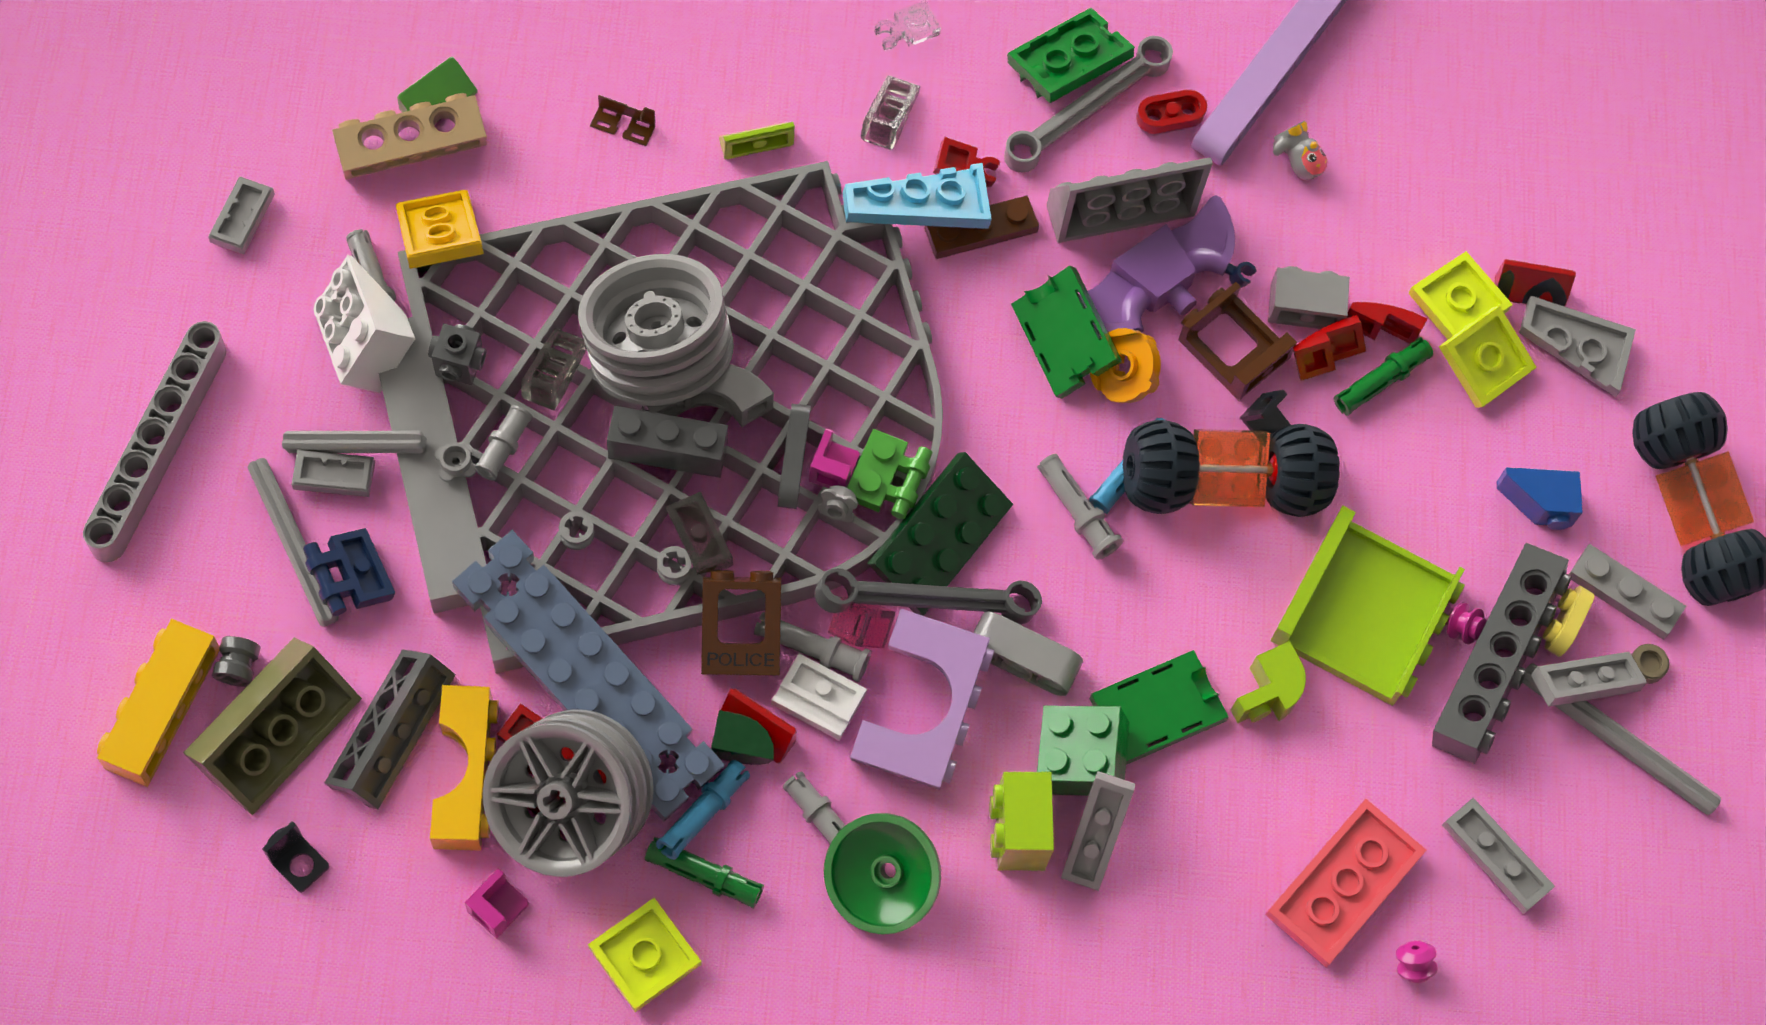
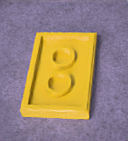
[395,189,484,269]

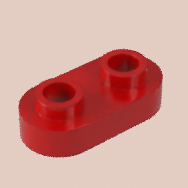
[1136,89,1207,134]

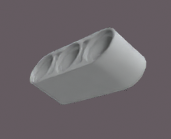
[973,611,1083,696]

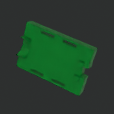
[1007,7,1135,103]
[1011,265,1122,399]
[1089,650,1229,765]

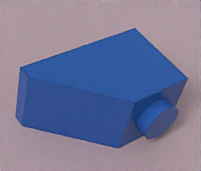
[1496,467,1583,530]

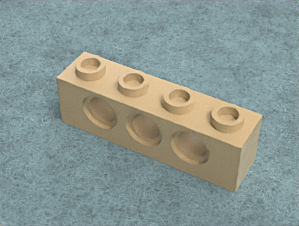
[332,93,487,180]

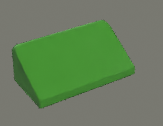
[397,57,478,123]

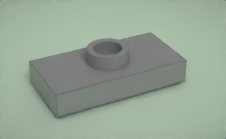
[208,176,275,255]
[291,450,375,497]

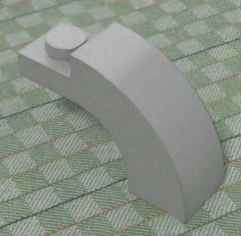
[644,364,774,427]

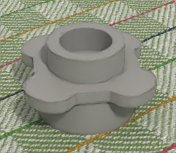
[435,442,476,482]
[818,485,858,522]

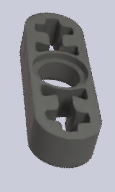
[778,403,811,509]

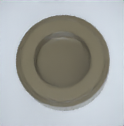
[1631,644,1669,684]

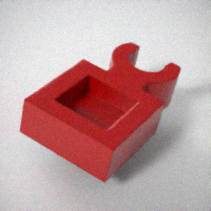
[933,137,1000,187]

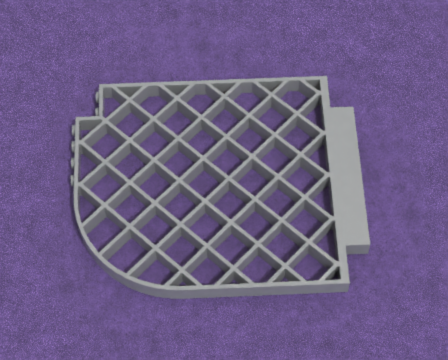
[379,161,943,674]

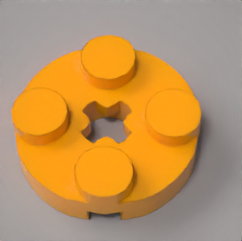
[1090,328,1161,403]

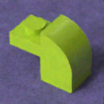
[1231,641,1306,723]

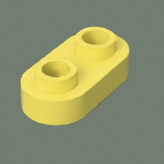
[1542,586,1595,657]

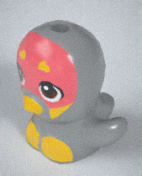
[1273,121,1327,180]

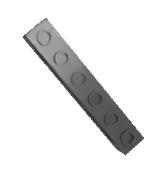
[1432,543,1572,764]

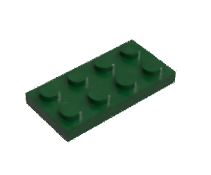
[867,452,1013,616]

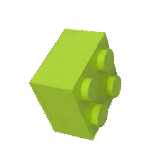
[989,772,1054,871]

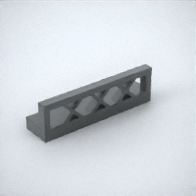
[324,649,456,809]

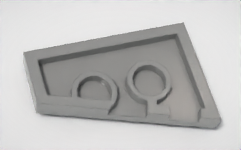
[1519,296,1636,397]

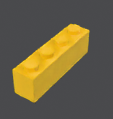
[97,618,220,787]

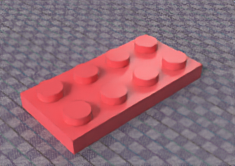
[1265,798,1427,968]

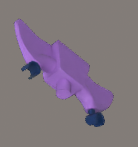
[1079,195,1257,334]

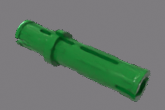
[1334,337,1433,416]
[645,837,764,909]

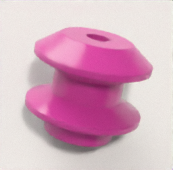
[1446,602,1487,645]
[1396,941,1438,983]

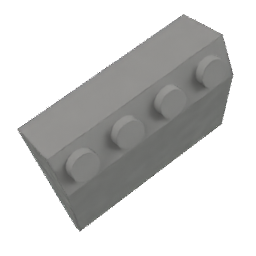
[1046,157,1213,243]

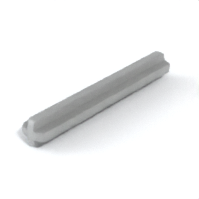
[282,431,427,453]

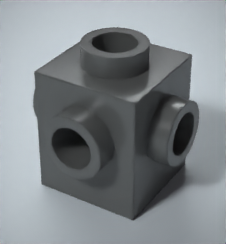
[428,323,487,385]

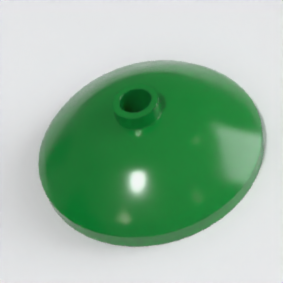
[824,813,941,934]

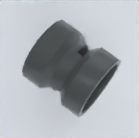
[212,636,261,687]

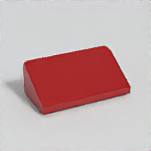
[721,688,797,763]

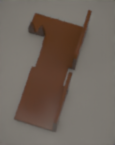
[590,95,656,146]

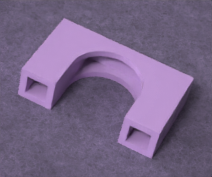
[850,609,995,790]

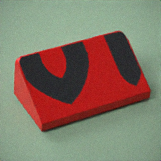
[1494,259,1576,306]

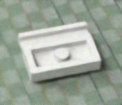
[771,653,867,741]

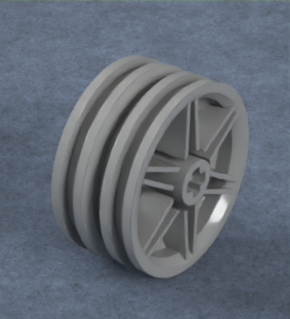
[578,254,734,406]
[483,709,654,877]

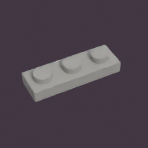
[1569,544,1686,640]
[1531,652,1647,707]
[1061,771,1135,891]
[1442,798,1555,914]

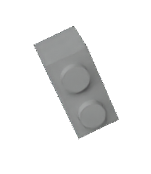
[1268,266,1350,329]

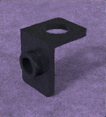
[1240,390,1291,448]
[262,821,329,893]

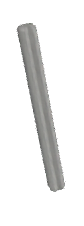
[1522,663,1721,815]

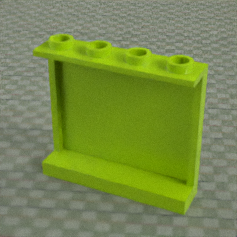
[1270,505,1465,706]

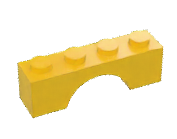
[430,685,499,851]

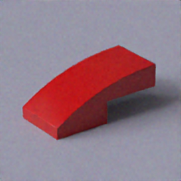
[1347,302,1428,344]
[1293,314,1367,381]

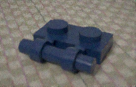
[303,528,395,616]

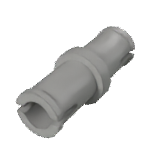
[474,405,532,481]
[783,772,846,845]

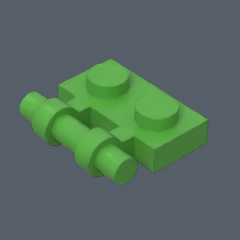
[847,429,933,519]

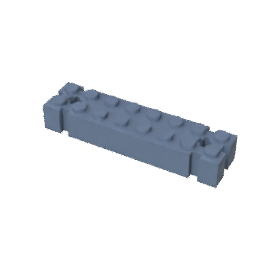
[452,529,725,822]

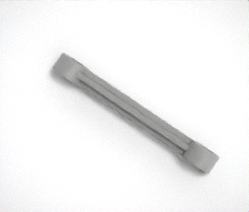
[1004,36,1173,173]

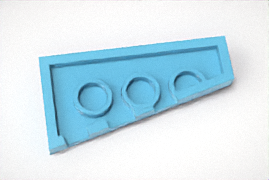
[842,163,992,229]

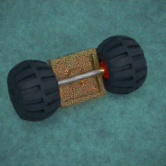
[1632,392,1766,606]
[1122,420,1340,517]

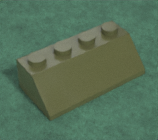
[183,638,362,815]

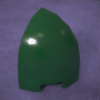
[711,710,774,765]

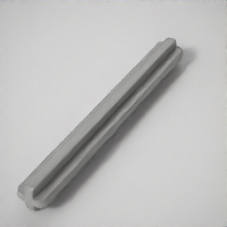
[248,458,339,627]

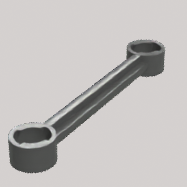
[815,568,1042,625]

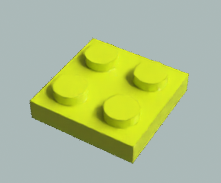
[1408,251,1513,340]
[1438,306,1537,408]
[588,898,701,1012]

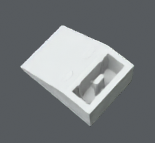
[313,255,415,393]

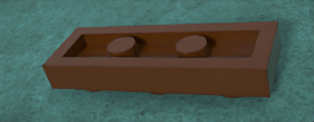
[924,195,1039,259]

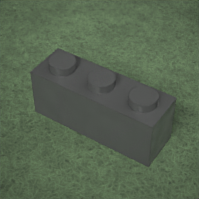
[607,406,728,478]

